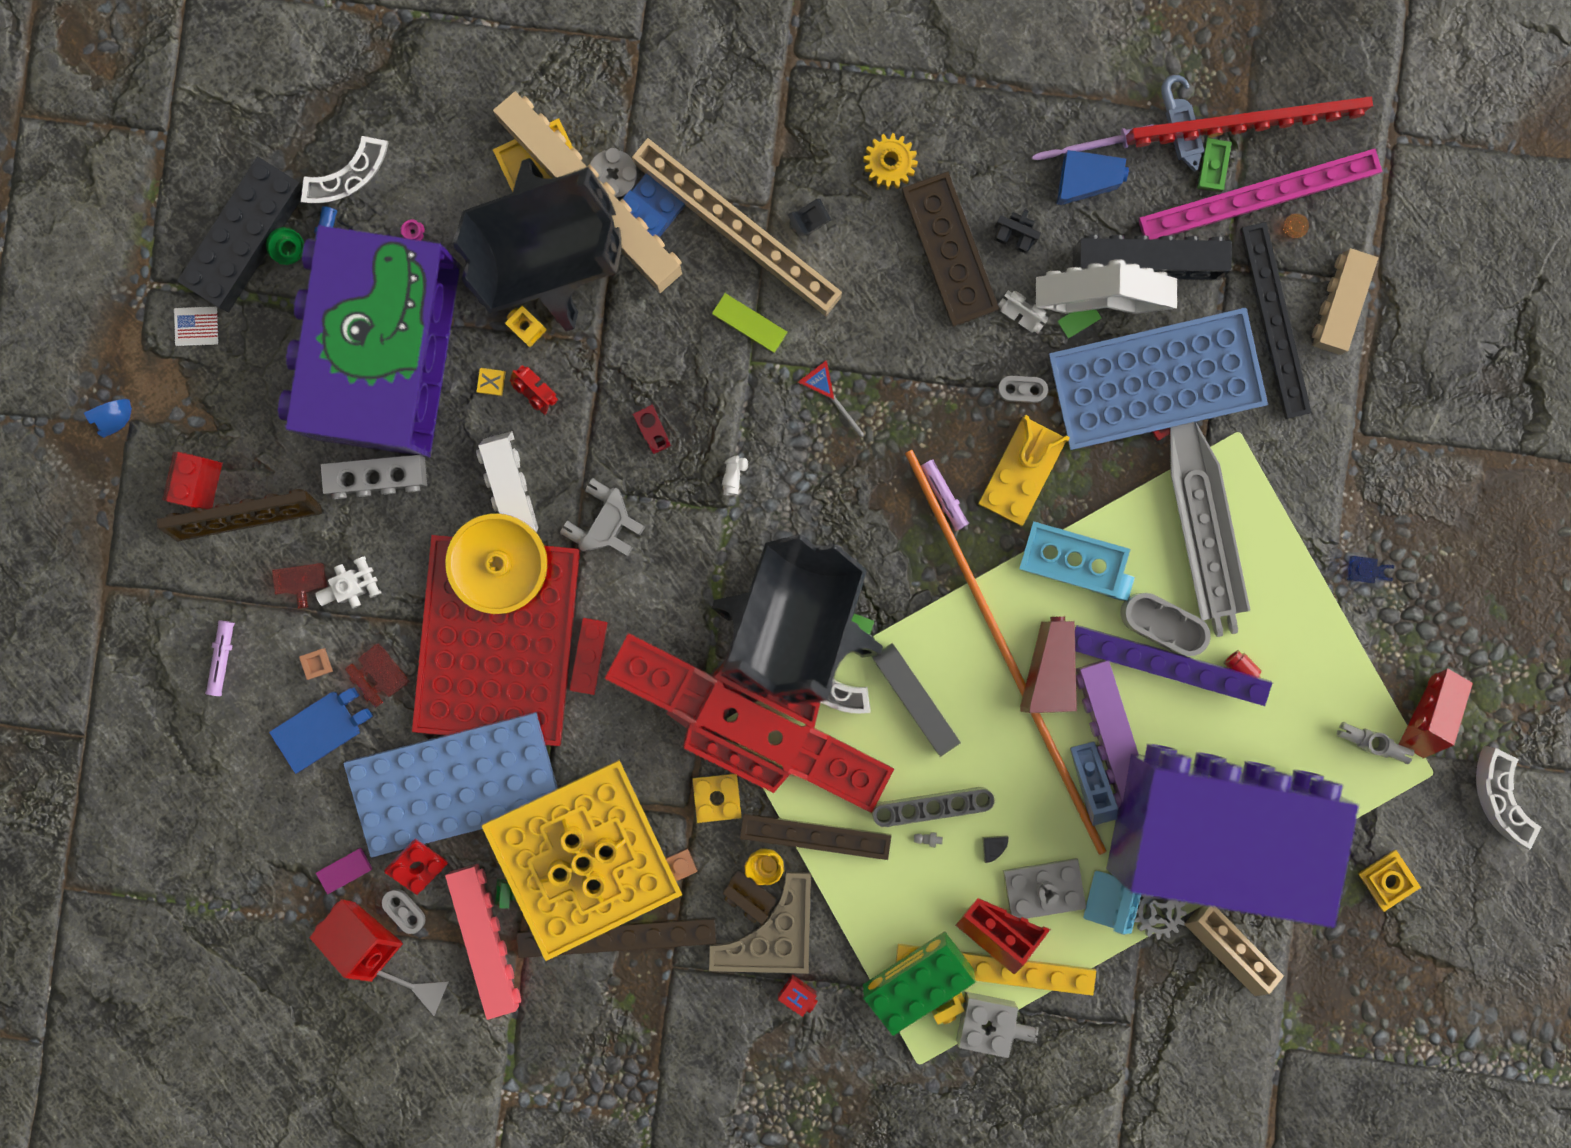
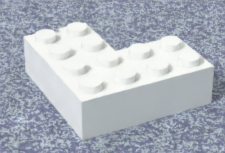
[1036,260,1177,314]

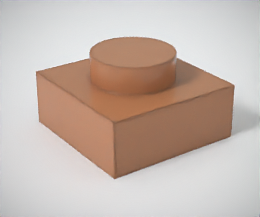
[299,648,333,680]
[666,848,698,881]

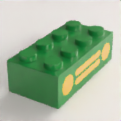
[863,931,976,1036]

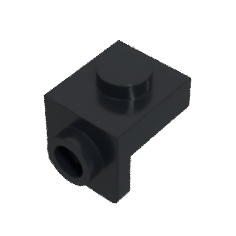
[788,199,831,236]

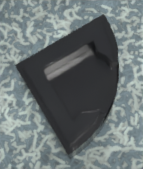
[983,836,1008,863]

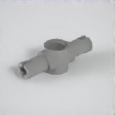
[1337,722,1414,764]

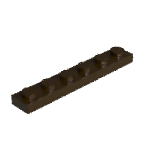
[740,813,892,860]

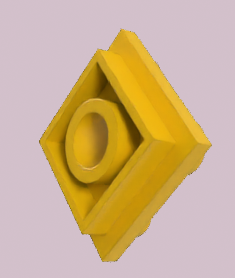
[692,774,742,823]
[1358,850,1421,912]

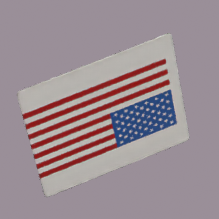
[174,307,218,346]

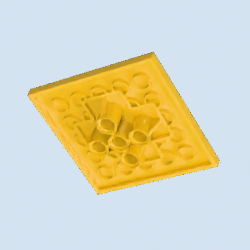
[482,760,682,961]

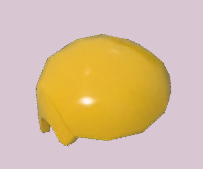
[745,848,784,885]

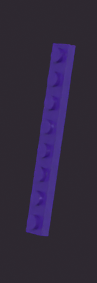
[1075,625,1273,706]

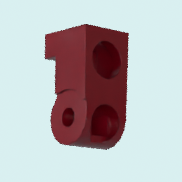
[633,404,671,454]

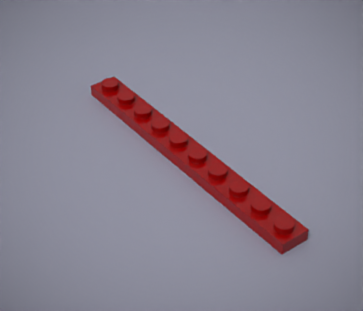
[1126,96,1373,147]

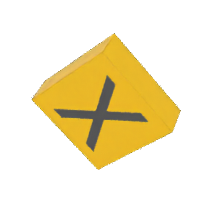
[477,368,506,396]

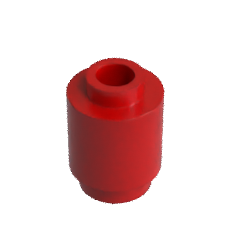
[1224,650,1261,678]

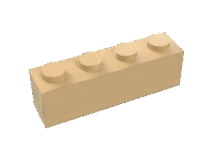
[1312,248,1379,355]
[1185,905,1284,996]

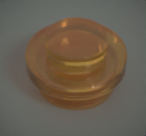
[1283,213,1309,239]

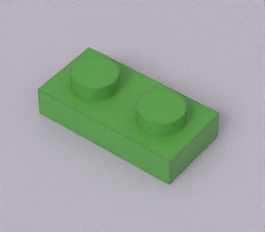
[1197,138,1232,192]

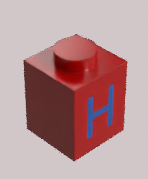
[778,974,818,1017]

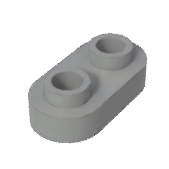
[998,376,1048,403]
[382,889,425,934]

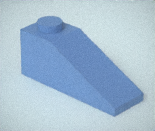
[1070,741,1118,826]

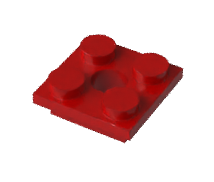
[384,838,448,895]

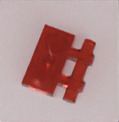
[345,643,410,708]

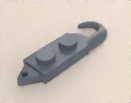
[1161,75,1205,172]

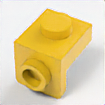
[932,993,966,1024]

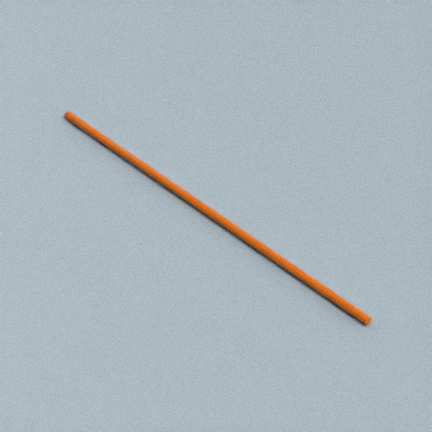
[905,450,1106,855]

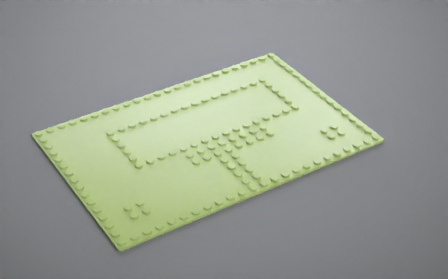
[727,432,1433,1064]

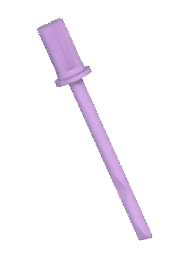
[1031,124,1153,160]

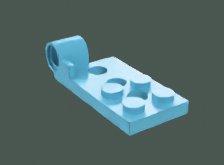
[1019,521,1135,601]

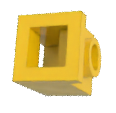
[505,306,547,347]

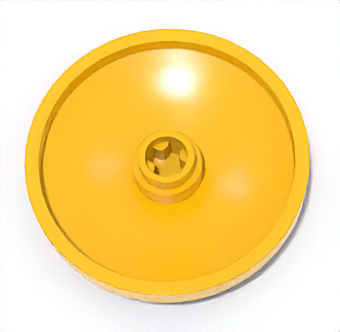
[446,514,547,614]

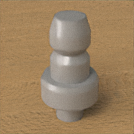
[914,832,943,848]

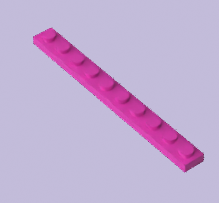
[1138,149,1382,239]

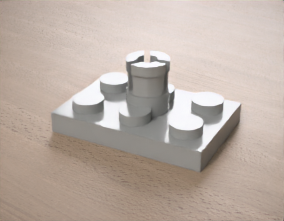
[1003,858,1086,919]

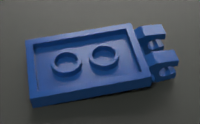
[269,687,373,774]

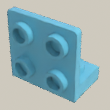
[1083,871,1141,934]

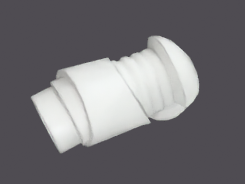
[722,456,748,496]

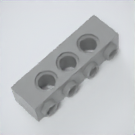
[321,455,427,499]

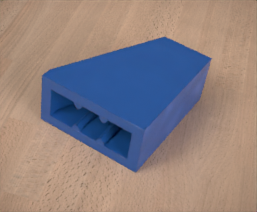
[1057,150,1129,205]

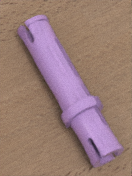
[921,459,969,531]
[205,620,235,696]

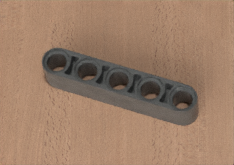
[872,643,961,757]
[872,787,995,827]

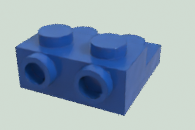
[623,173,685,238]

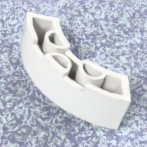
[301,136,389,203]
[821,679,871,713]
[1476,746,1541,849]

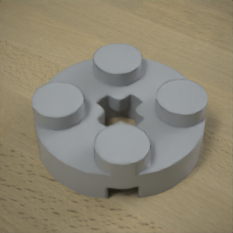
[590,148,637,199]

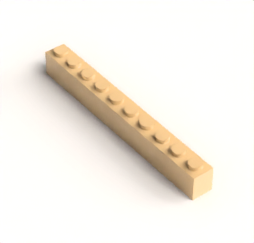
[493,91,682,293]
[632,138,842,316]

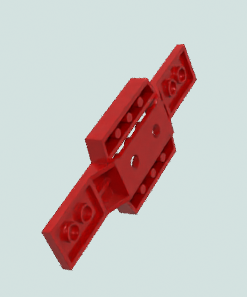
[605,633,894,813]

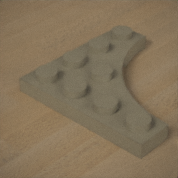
[709,872,811,974]

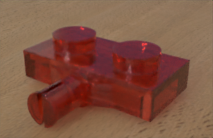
[272,563,327,609]

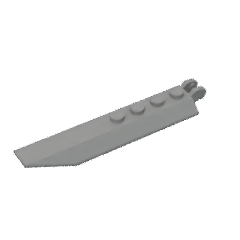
[1170,422,1251,637]

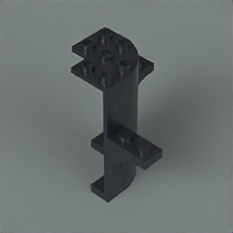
[453,158,621,332]
[712,535,883,704]

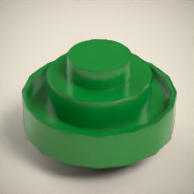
[266,227,304,265]

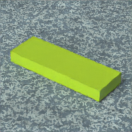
[712,293,787,354]

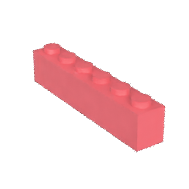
[445,863,521,1020]

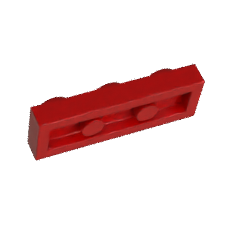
[569,618,608,695]

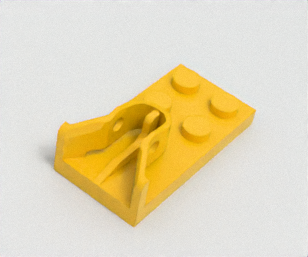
[978,415,1070,527]

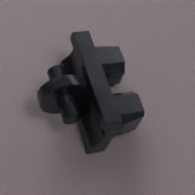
[994,209,1041,254]

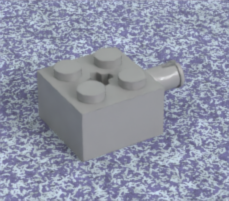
[956,992,1038,1058]

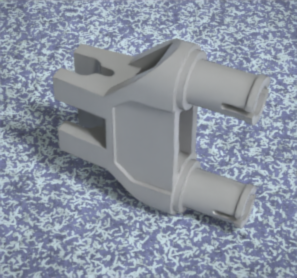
[560,478,645,556]

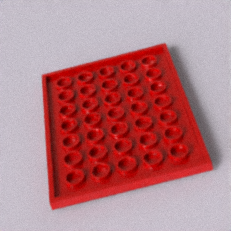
[412,535,580,746]

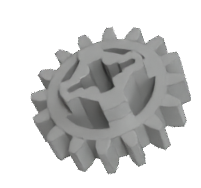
[1135,894,1187,939]

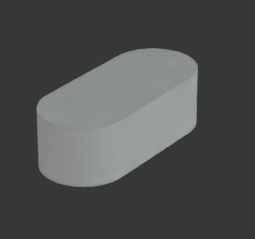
[1120,593,1211,656]

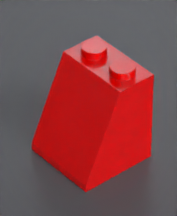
[162,452,223,509]
[309,899,403,982]

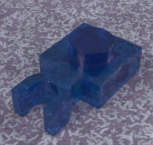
[1347,556,1395,584]

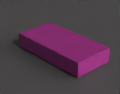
[316,848,373,895]

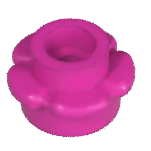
[400,219,425,241]

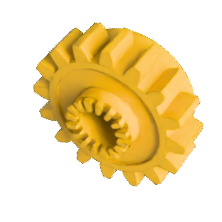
[863,133,918,190]

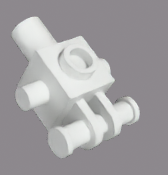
[315,556,381,609]

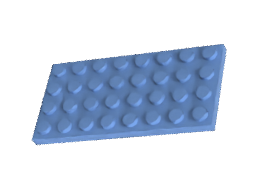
[1049,308,1268,450]
[343,712,558,857]

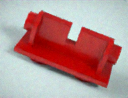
[510,365,558,415]

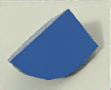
[84,399,132,438]

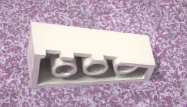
[476,431,538,532]

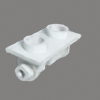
[998,290,1049,334]

